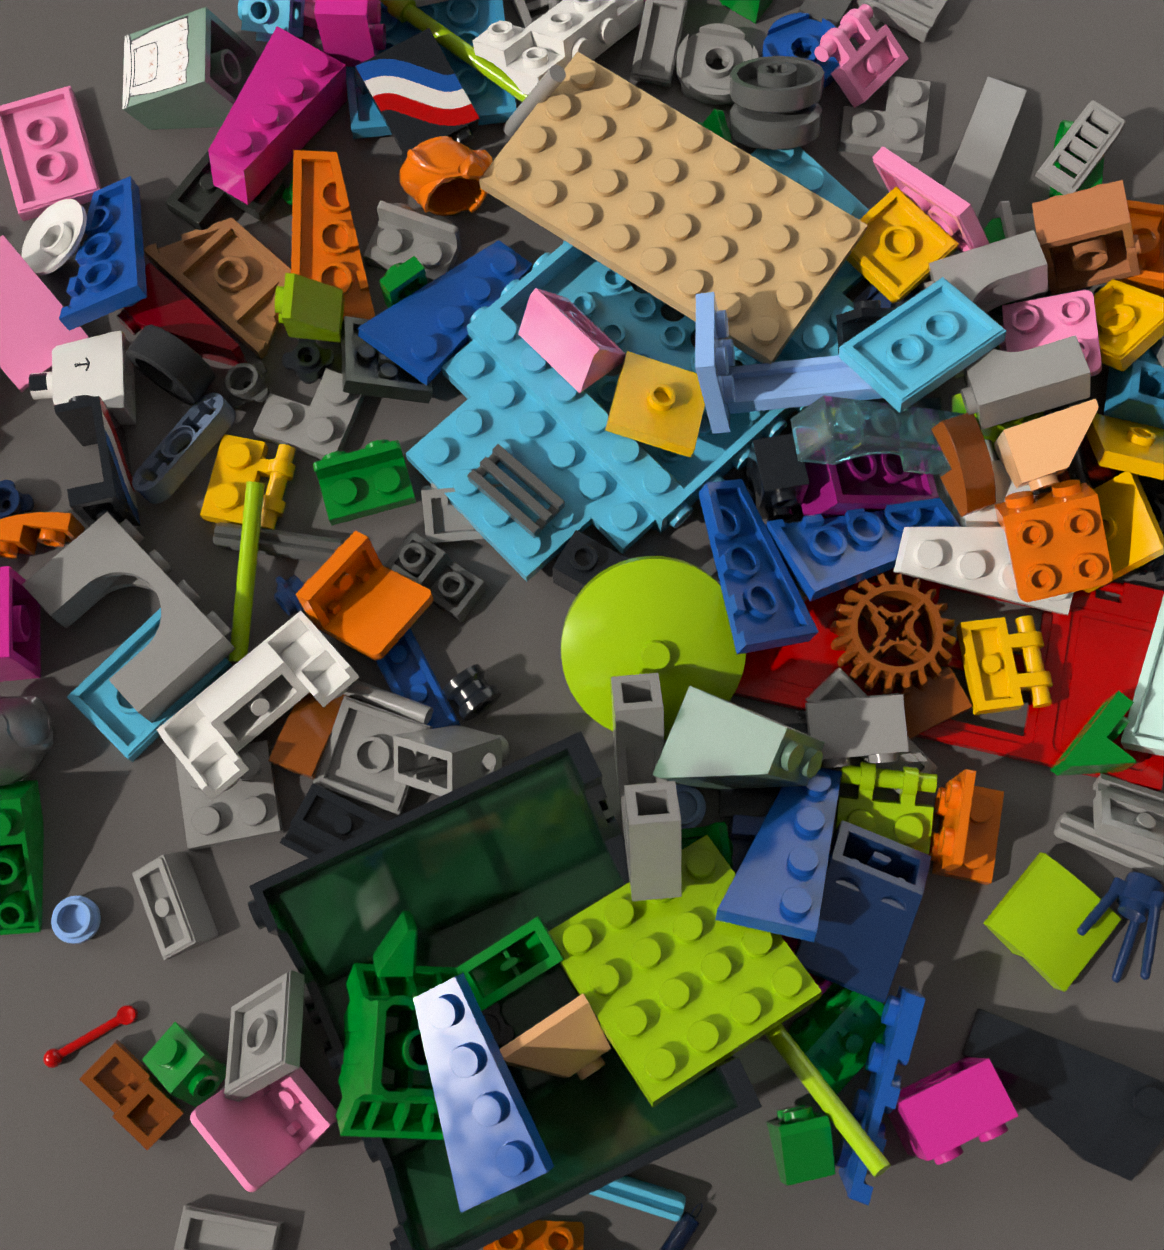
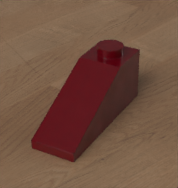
[116,263,247,367]

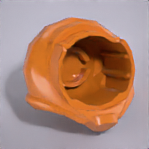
[399,136,493,216]

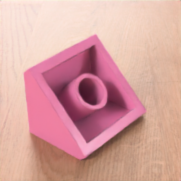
[518,288,626,393]

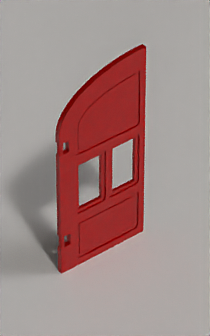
[733,568,1164,792]

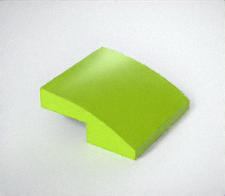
[983,852,1121,992]

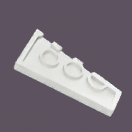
[893,527,1074,615]

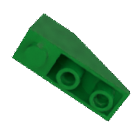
[0,780,44,935]

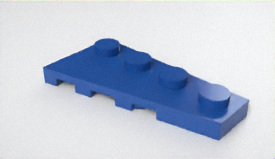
[59,176,147,331]
[698,479,819,654]
[766,498,961,602]
[834,986,926,1206]

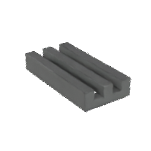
[467,444,565,538]

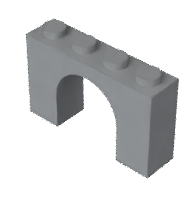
[924,230,1091,430]
[22,512,235,723]
[611,673,681,901]

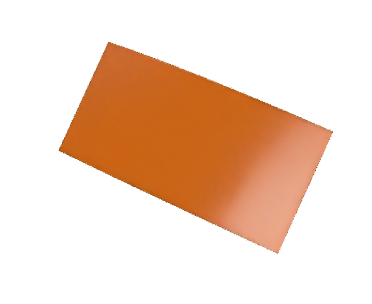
[0,512,85,559]

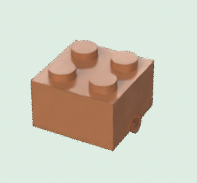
[1032,180,1141,295]

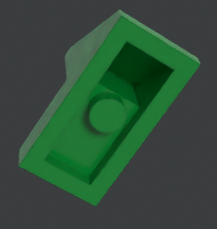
[1050,691,1136,776]

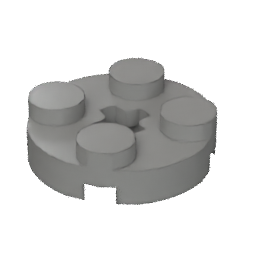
[676,23,759,105]

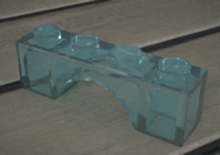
[790,395,964,475]

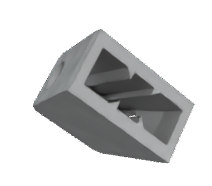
[393,725,510,796]

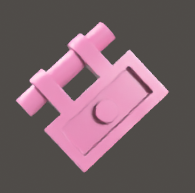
[814,4,909,108]

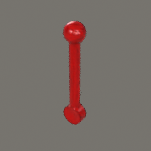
[43,1005,138,1068]

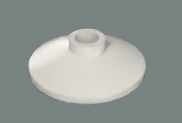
[22,199,87,276]

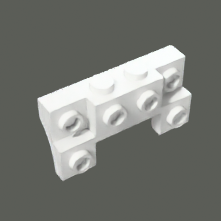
[472,0,644,95]
[156,611,359,801]

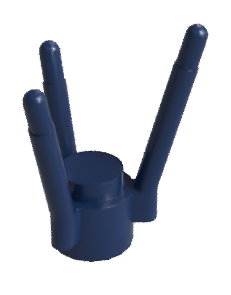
[1077,872,1164,983]

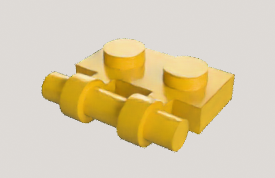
[200,434,296,530]
[956,615,1053,715]

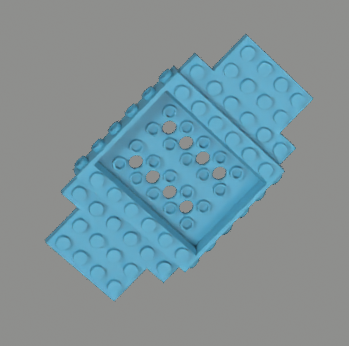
[405,147,869,582]

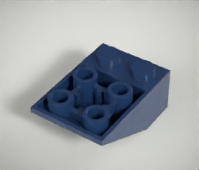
[795,820,932,1003]

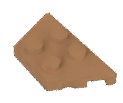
[144,218,291,360]

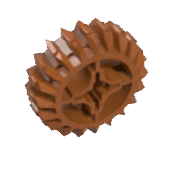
[830,573,956,696]

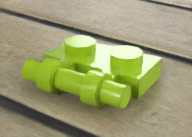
[835,762,937,854]

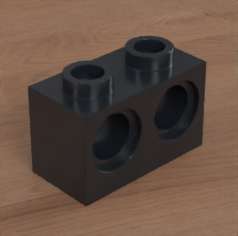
[743,433,810,521]

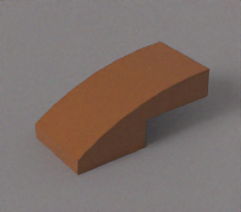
[931,413,996,517]
[898,666,973,740]
[268,692,351,779]
[79,1039,184,1151]

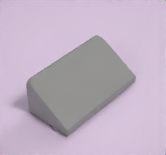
[132,851,218,960]

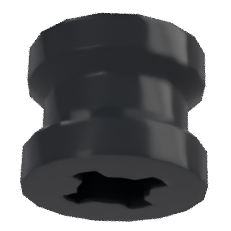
[443,664,501,721]

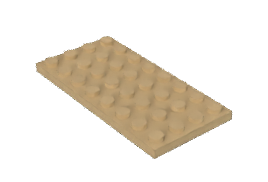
[479,52,868,364]

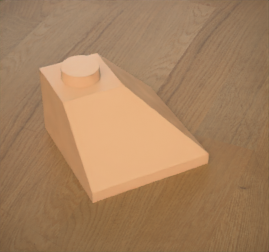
[994,399,1099,492]
[499,994,611,1080]

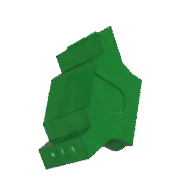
[336,963,458,1140]

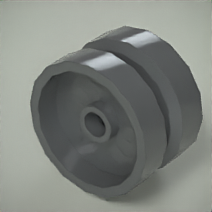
[730,56,825,150]

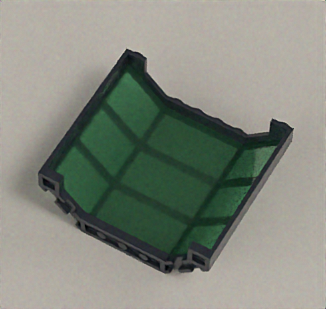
[248,731,762,1250]

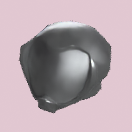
[0,696,53,786]

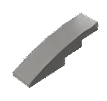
[944,76,1027,218]

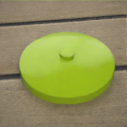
[561,556,746,739]

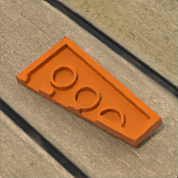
[291,150,375,320]

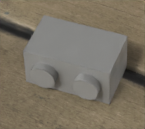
[805,693,909,768]

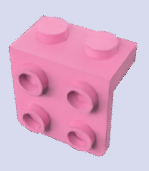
[999,290,1102,376]
[190,1067,337,1192]

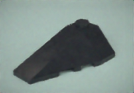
[961,1009,1164,1181]

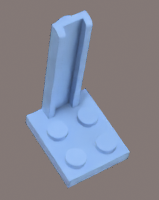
[695,292,883,434]

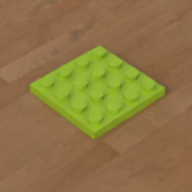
[549,835,822,1107]

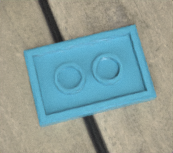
[839,277,1006,413]
[67,608,232,762]

